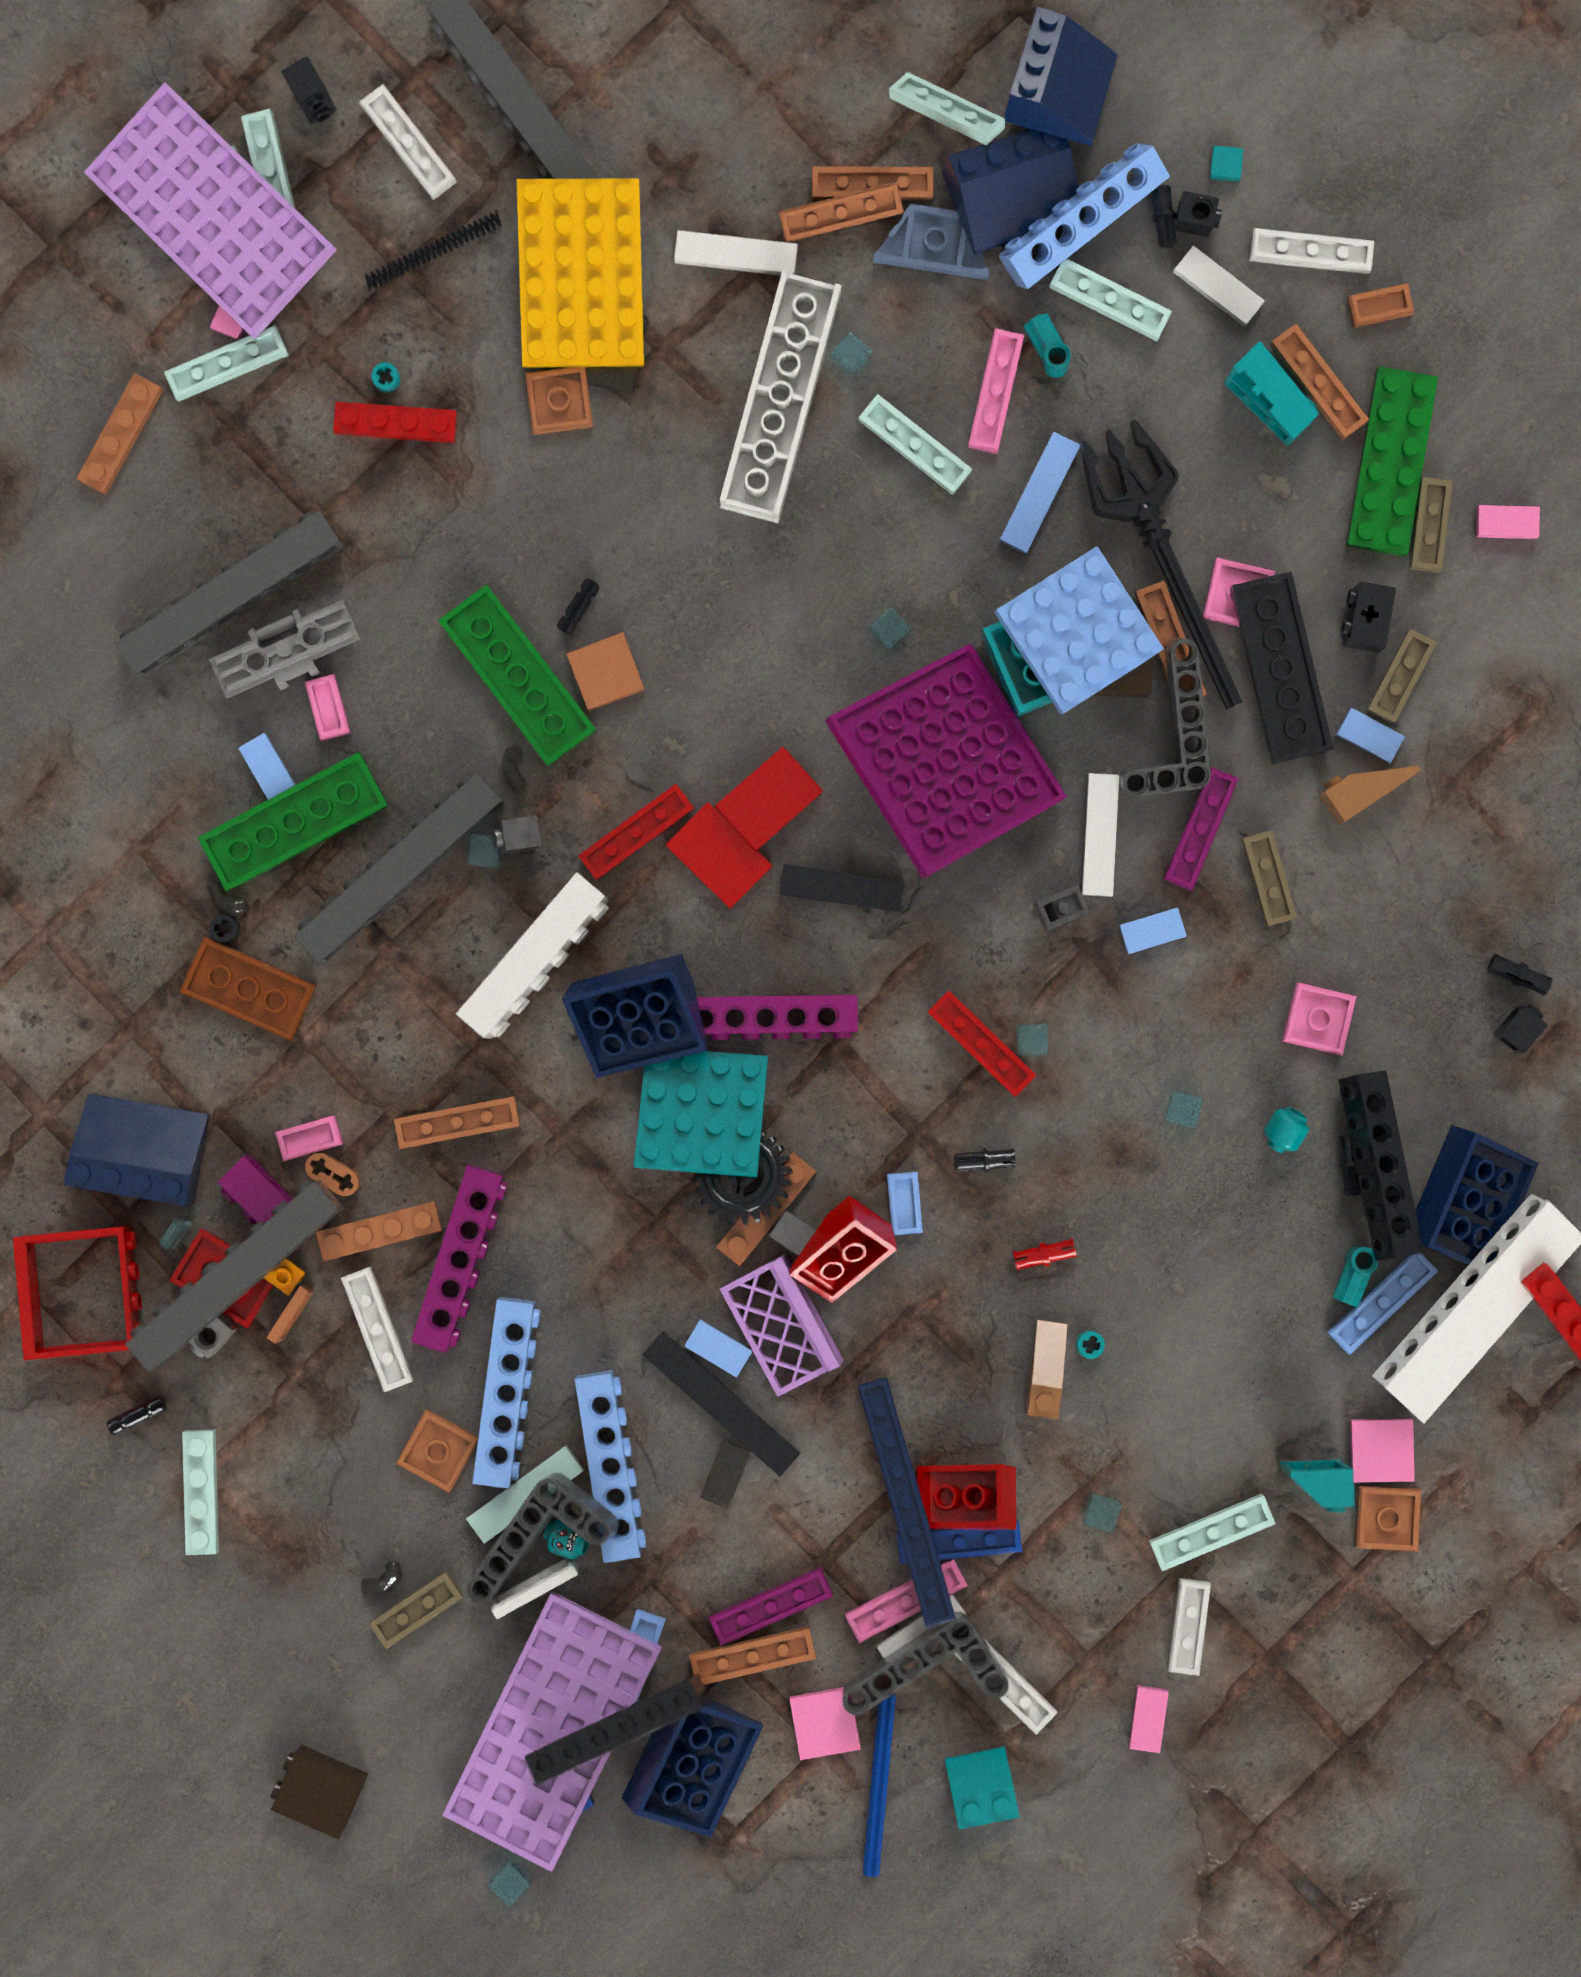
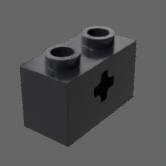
[281,56,336,125]
[1341,581,1396,653]

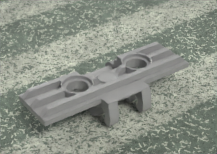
[209,600,360,699]

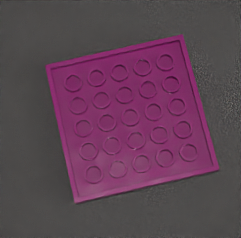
[825,643,1067,879]

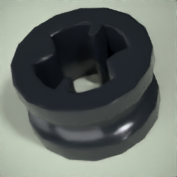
[210,915,240,943]

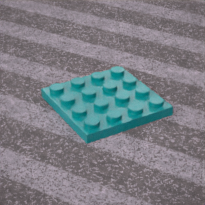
[634,1051,768,1177]

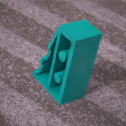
[1224,341,1319,447]

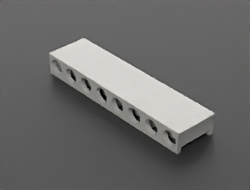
[720,269,841,523]
[1372,1194,1581,1423]

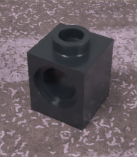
[1174,191,1222,237]
[1493,1005,1548,1054]

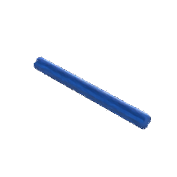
[863,1693,896,1877]

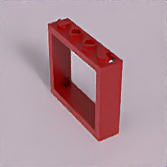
[13,1225,142,1360]

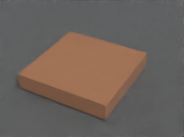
[525,367,593,435]
[566,632,645,711]
[396,1409,479,1493]
[1354,1485,1421,1552]

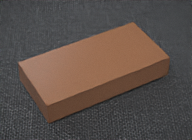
[1347,283,1414,328]
[266,1283,315,1344]

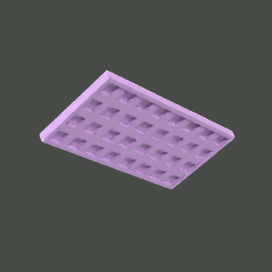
[84,82,337,339]
[442,1591,662,1872]

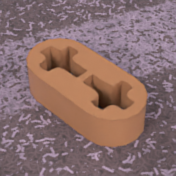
[305,1153,361,1196]

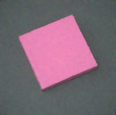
[1202,558,1276,627]
[1282,982,1357,1056]
[1350,1418,1415,1482]
[789,1687,861,1760]

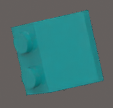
[1279,1459,1355,1512]
[944,1746,1020,1830]

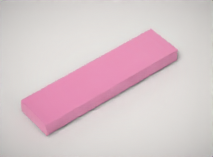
[968,328,1024,454]
[845,1559,968,1643]

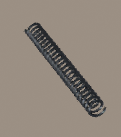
[365,210,502,291]

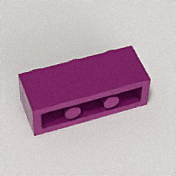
[217,1155,293,1225]

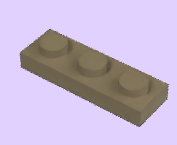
[1409,477,1453,573]
[1366,628,1437,725]
[1241,830,1297,927]
[369,1570,464,1650]

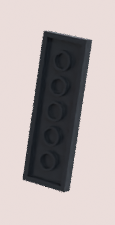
[1230,571,1334,764]

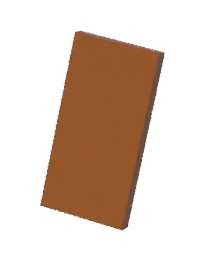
[179,936,317,1041]

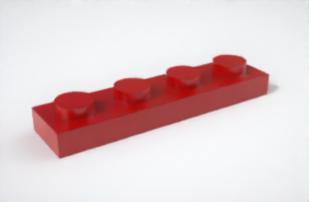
[333,402,458,443]
[578,784,694,881]
[927,990,1037,1097]
[1520,1262,1581,1362]

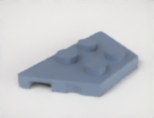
[873,204,989,280]

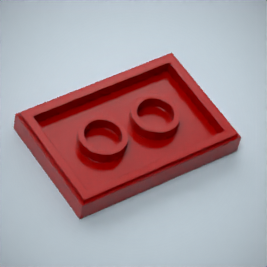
[715,746,823,852]
[665,802,773,909]
[169,1228,274,1328]

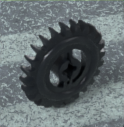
[693,1130,793,1226]

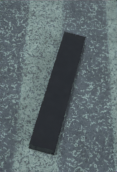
[642,1331,800,1477]

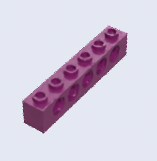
[697,995,858,1040]
[411,1164,508,1353]

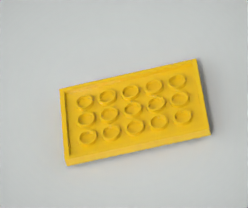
[517,178,644,368]

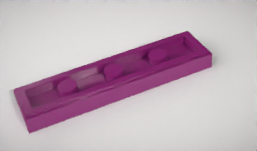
[1163,767,1239,891]
[709,1567,833,1646]

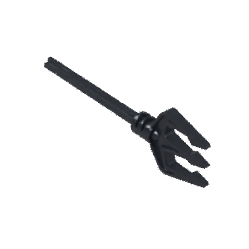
[1080,419,1243,710]

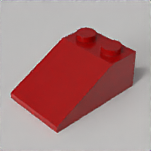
[788,1195,897,1303]
[917,1464,1016,1530]

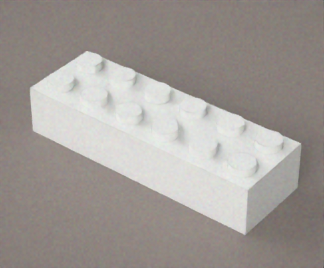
[456,872,609,1039]

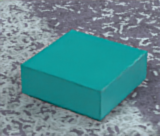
[1209,146,1244,182]

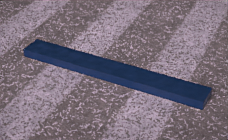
[858,1377,956,1629]

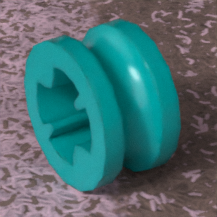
[371,362,401,393]
[1076,1330,1105,1359]

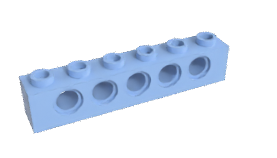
[998,143,1170,289]
[472,1297,541,1489]
[575,1370,646,1563]

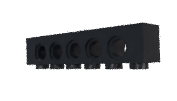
[1338,1070,1424,1261]
[524,1674,711,1786]

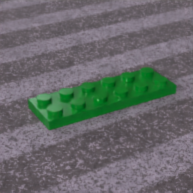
[1346,366,1438,557]
[438,584,597,767]
[197,752,389,892]

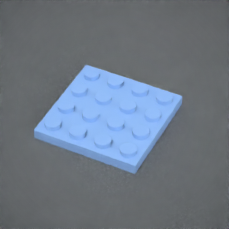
[994,546,1164,715]

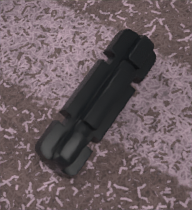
[557,578,600,635]
[106,1396,167,1435]

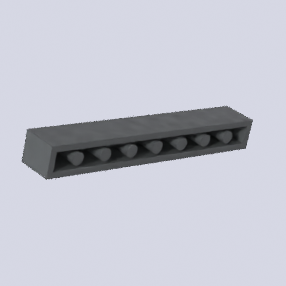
[428,0,599,179]
[114,510,344,678]
[294,773,505,965]
[125,1180,344,1372]

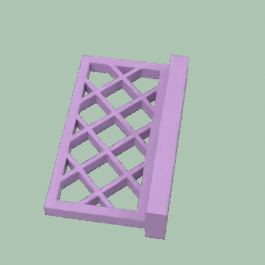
[720,1253,844,1397]

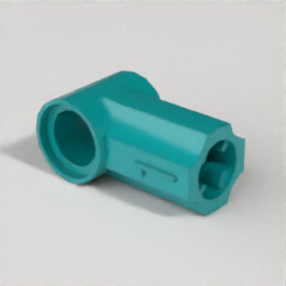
[1023,313,1071,378]
[1331,1245,1379,1308]

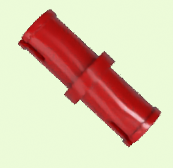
[1013,1238,1077,1271]

